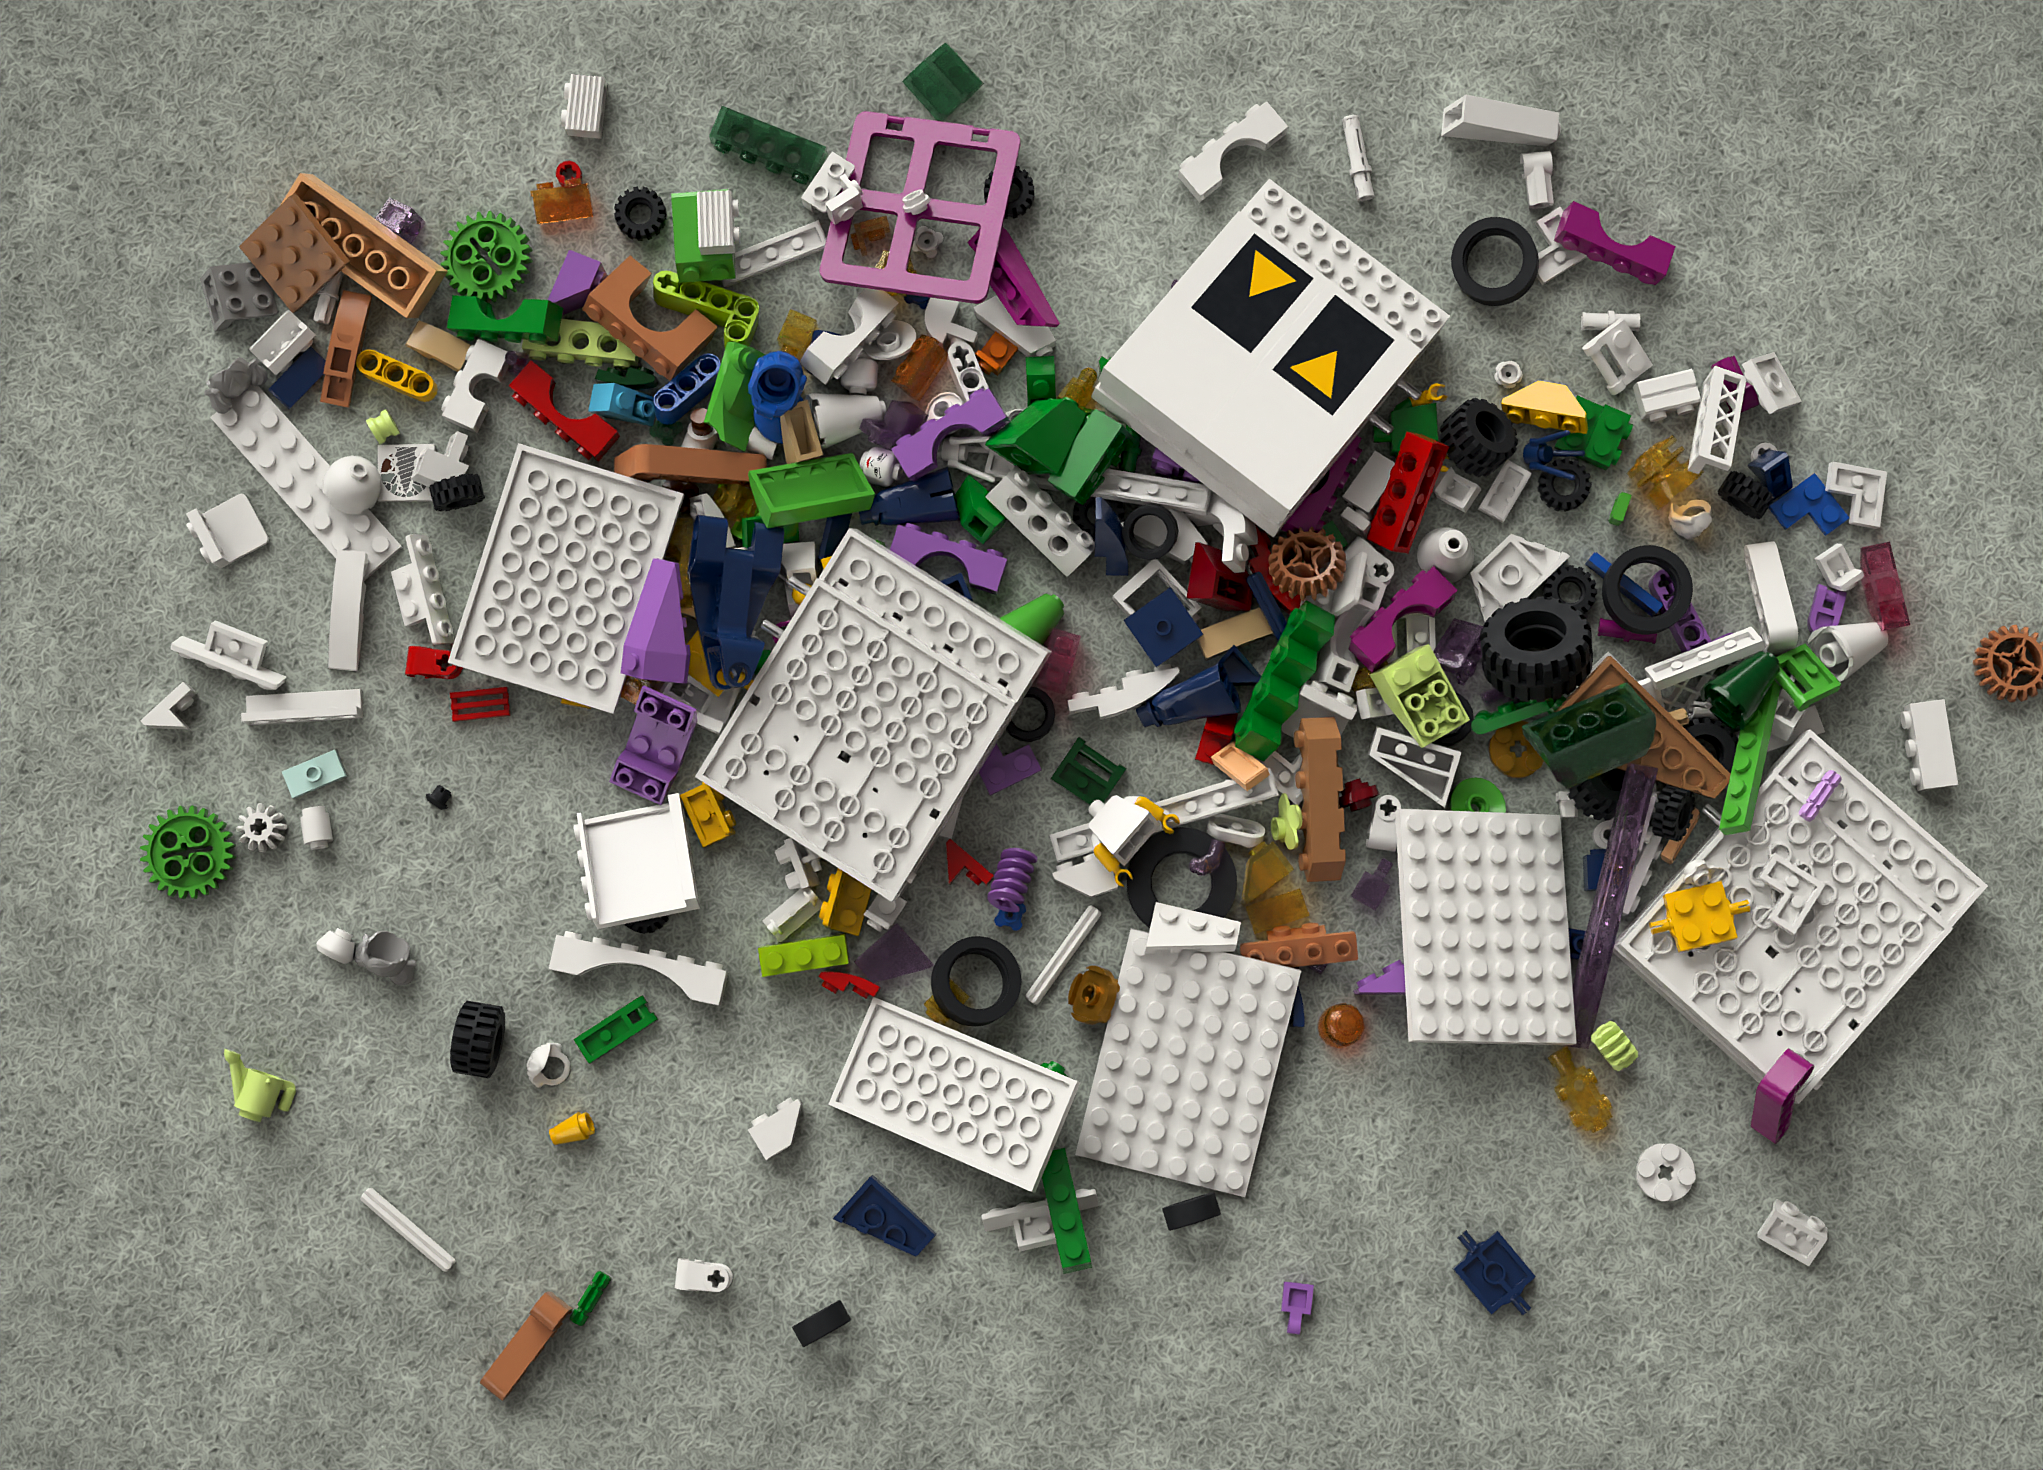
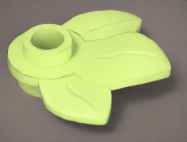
[1271,793,1303,850]

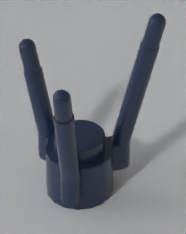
[1523,430,1585,481]

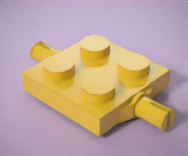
[1649,881,1750,953]

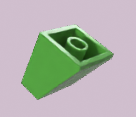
[671,189,736,283]

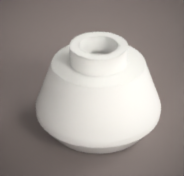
[316,928,355,964]

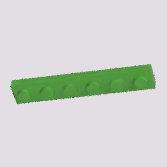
[1719,680,1781,835]

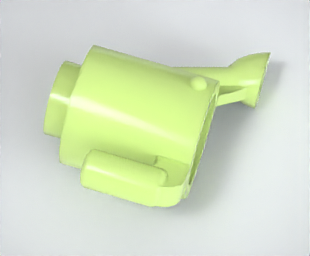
[224,1049,296,1122]

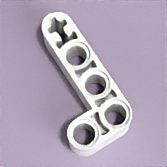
[946,341,1023,450]
[1744,541,1798,657]

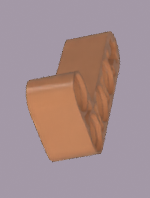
[480,1291,573,1401]

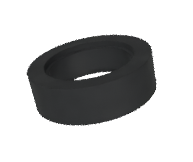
[1451,217,1539,306]
[1602,545,1693,635]
[931,936,1022,1027]

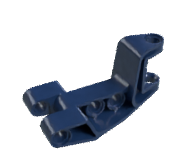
[687,515,784,690]

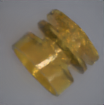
[1626,435,1704,511]

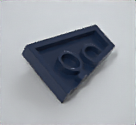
[833,1175,937,1257]

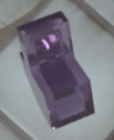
[859,400,929,451]

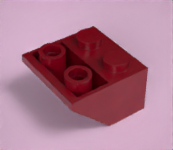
[1187,542,1253,611]

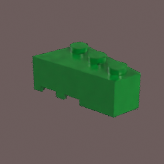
[1047,409,1138,505]

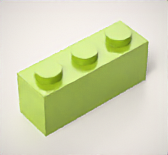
[758,933,850,977]

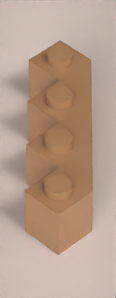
[1294,717,1346,882]

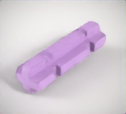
[1799,770,1842,822]

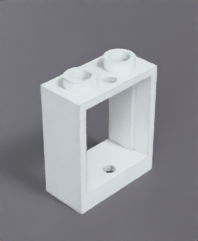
[1112,559,1202,623]

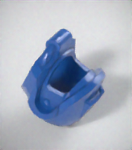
[748,351,807,420]

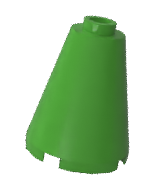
[999,594,1064,646]

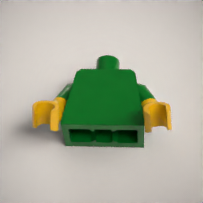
[1372,383,1449,472]

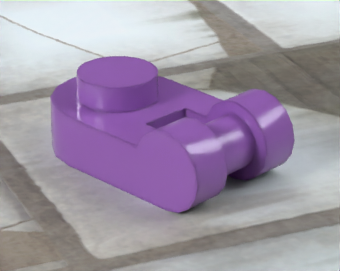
[1807,584,1847,633]

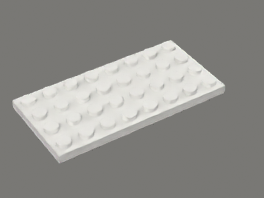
[829,997,1080,1193]

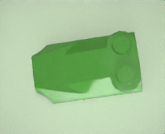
[704,342,766,452]

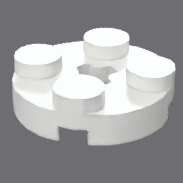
[1636,1144,1696,1201]

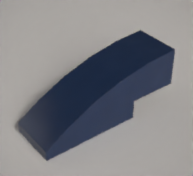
[1095,497,1129,576]

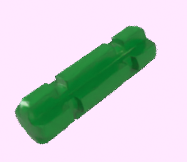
[570,1271,611,1326]

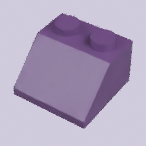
[548,250,608,316]

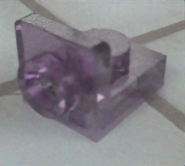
[374,197,425,244]

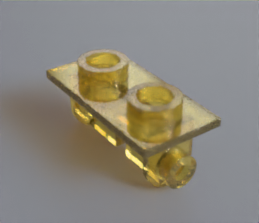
[1057,367,1097,410]

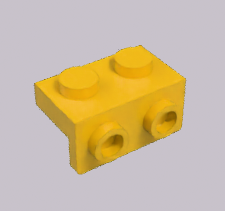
[680,782,736,848]

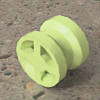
[366,409,400,445]

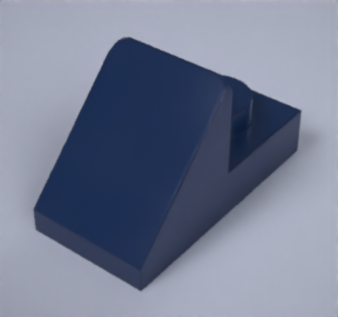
[1748,450,1793,500]

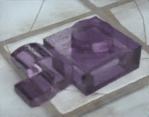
[1350,858,1393,911]

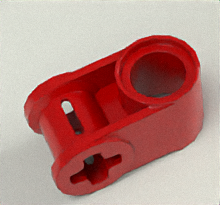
[405,646,463,679]

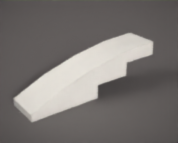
[328,550,368,671]

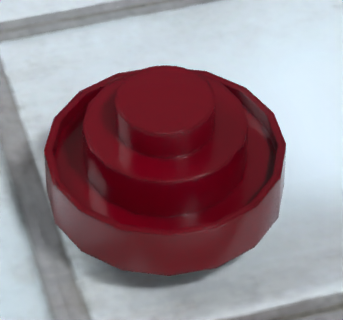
[1339,778,1380,812]

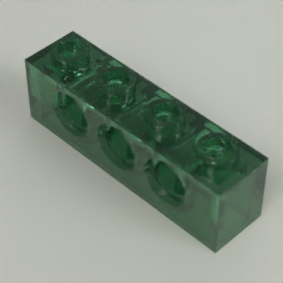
[709,106,828,185]

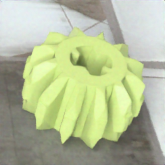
[1591,1021,1638,1071]

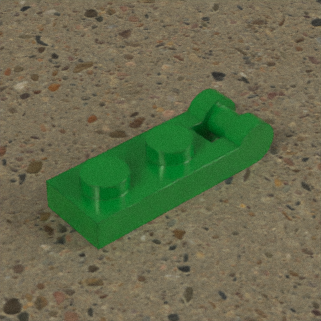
[1471,698,1554,735]
[573,995,658,1064]

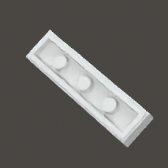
[721,220,826,288]

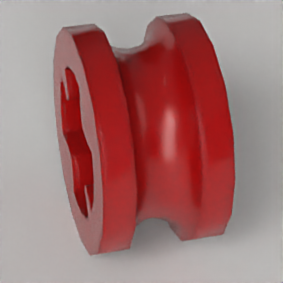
[556,161,582,188]

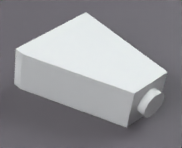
[974,295,1056,357]
[1121,509,1208,565]

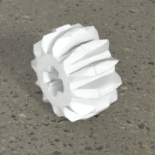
[236,803,287,853]

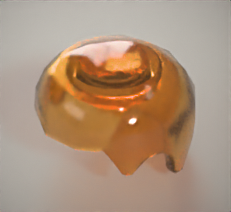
[1317,1003,1365,1048]

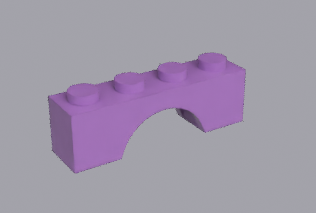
[892,388,1010,482]
[890,523,1007,595]

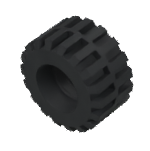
[1439,398,1518,477]
[1683,717,1738,774]
[1565,756,1646,821]
[450,1000,505,1079]

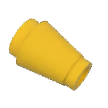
[549,1112,595,1145]

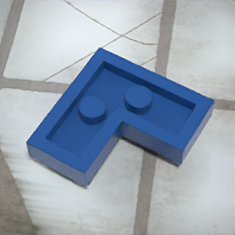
[1769,473,1849,536]

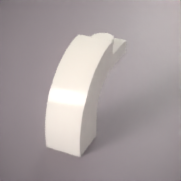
[1185,491,1258,573]

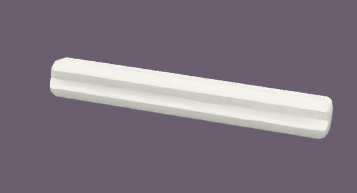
[1026,905,1101,1005]
[360,1188,456,1272]

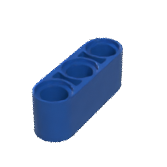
[653,353,721,425]

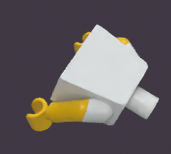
[1088,795,1180,887]

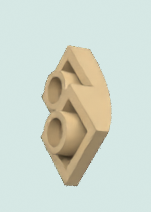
[405,320,471,372]

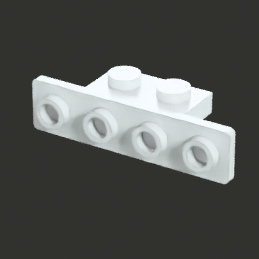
[391,534,455,645]
[170,621,286,690]
[981,1189,1099,1252]

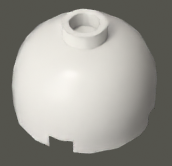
[322,455,381,514]

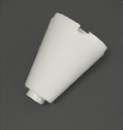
[805,393,886,450]
[1417,527,1474,583]
[1808,622,1888,682]

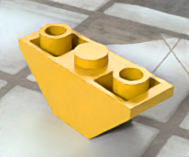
[1501,381,1588,434]

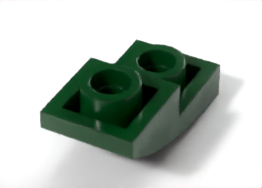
[595,366,658,390]

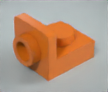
[975,331,1018,376]

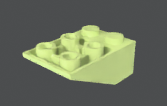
[1370,644,1470,748]

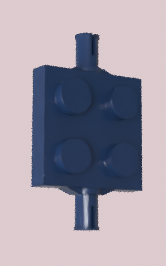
[1452,1230,1536,1315]

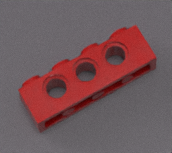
[1367,432,1449,554]

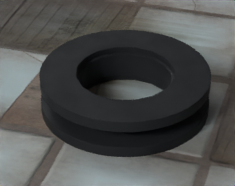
[1126,827,1237,928]

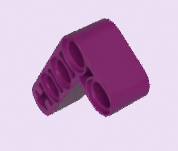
[1751,1048,1815,1144]

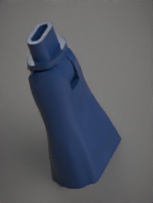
[859,467,960,526]
[1136,663,1241,728]

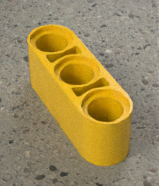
[356,349,438,402]

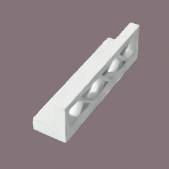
[1688,366,1746,474]
[241,689,363,725]

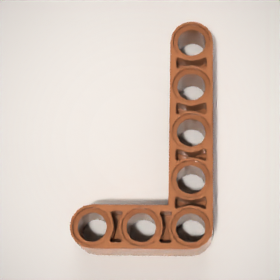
[614,444,767,487]

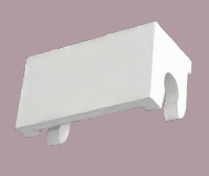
[1343,451,1395,521]

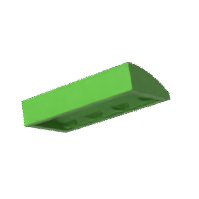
[748,453,875,528]

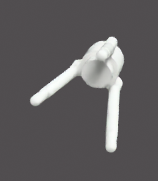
[941,436,995,483]

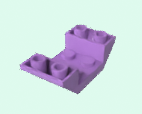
[609,686,697,805]

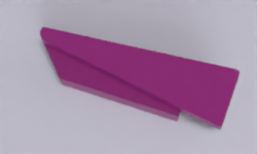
[967,227,1060,327]

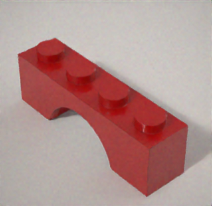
[509,360,620,462]

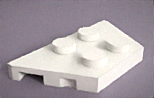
[1469,534,1570,623]

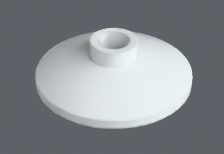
[862,320,917,360]

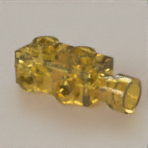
[1547,1046,1613,1133]

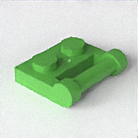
[1776,643,1841,711]

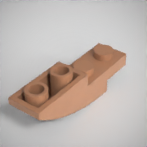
[320,290,372,407]

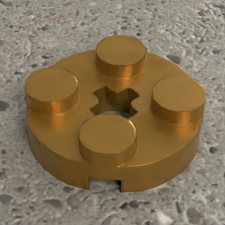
[1488,721,1547,778]
[1068,965,1120,1025]

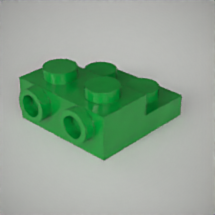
[1554,395,1633,470]

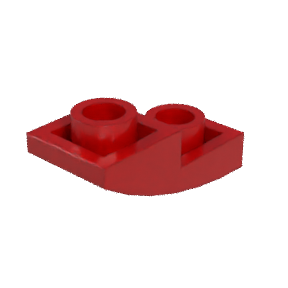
[818,971,881,999]

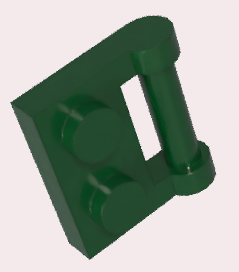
[1050,737,1127,806]

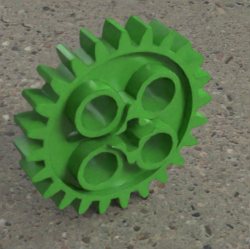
[440,211,533,302]
[140,805,236,899]

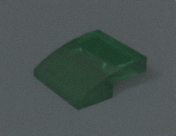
[902,42,984,122]

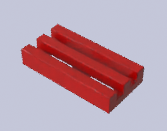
[450,687,511,722]

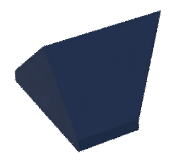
[1218,645,1261,686]

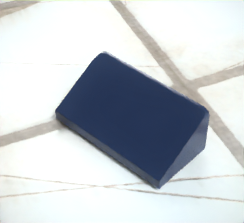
[818,513,852,563]

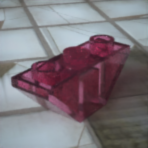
[1860,541,1910,632]

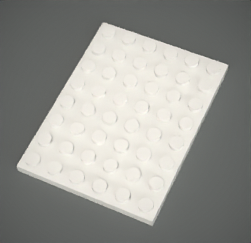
[448,443,684,715]
[1395,809,1576,1045]
[1075,928,1301,1197]

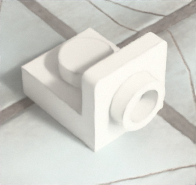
[863,893,907,933]

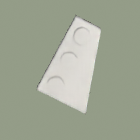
[1144,902,1241,954]

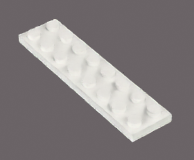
[210,385,403,581]

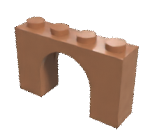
[582,256,718,381]

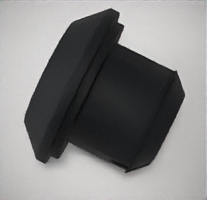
[426,785,451,810]

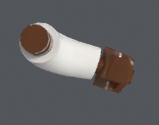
[662,408,718,513]

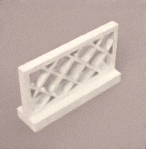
[1645,627,1765,721]

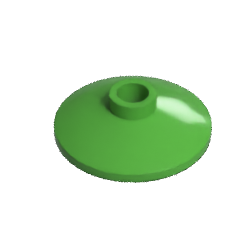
[1450,777,1506,813]

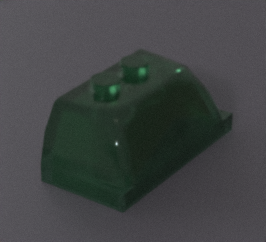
[1522,682,1656,788]

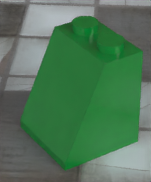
[985,397,1087,474]

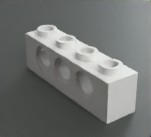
[986,465,1095,577]

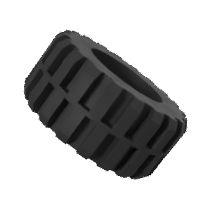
[1480,597,1593,702]

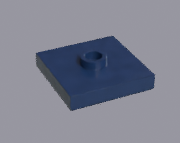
[1123,587,1204,668]

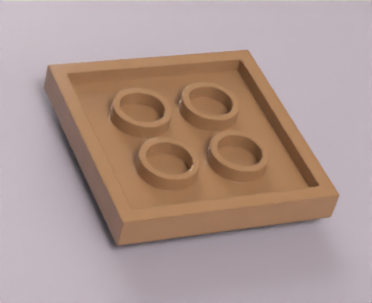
[239,194,350,313]

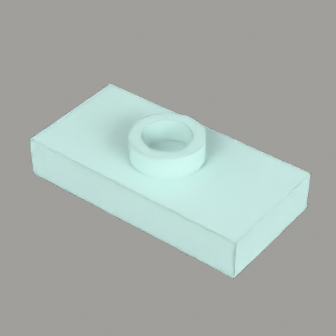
[282,750,347,799]

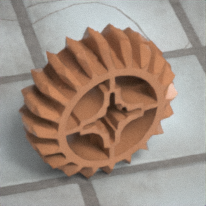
[1268,526,1346,601]
[1973,625,2043,703]

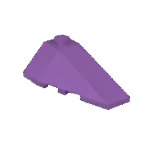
[621,558,691,683]

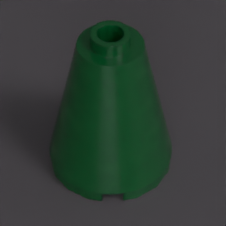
[1700,651,1780,730]

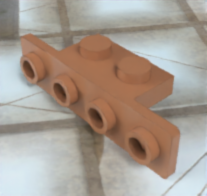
[1240,923,1358,968]

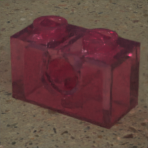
[1037,628,1081,695]

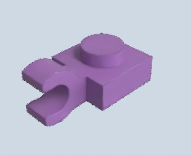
[1281,1282,1314,1334]

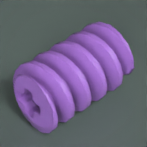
[987,848,1038,912]

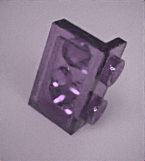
[1433,618,1483,686]

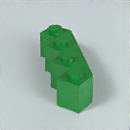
[1234,600,1335,762]

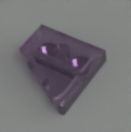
[854,923,934,983]

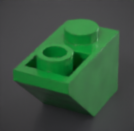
[1026,356,1056,406]
[955,475,1007,544]

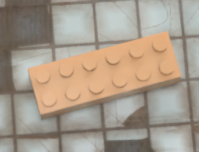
[281,173,448,318]

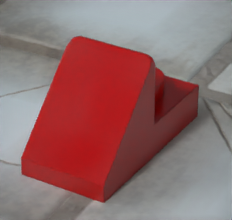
[1195,713,1238,766]
[946,839,994,886]

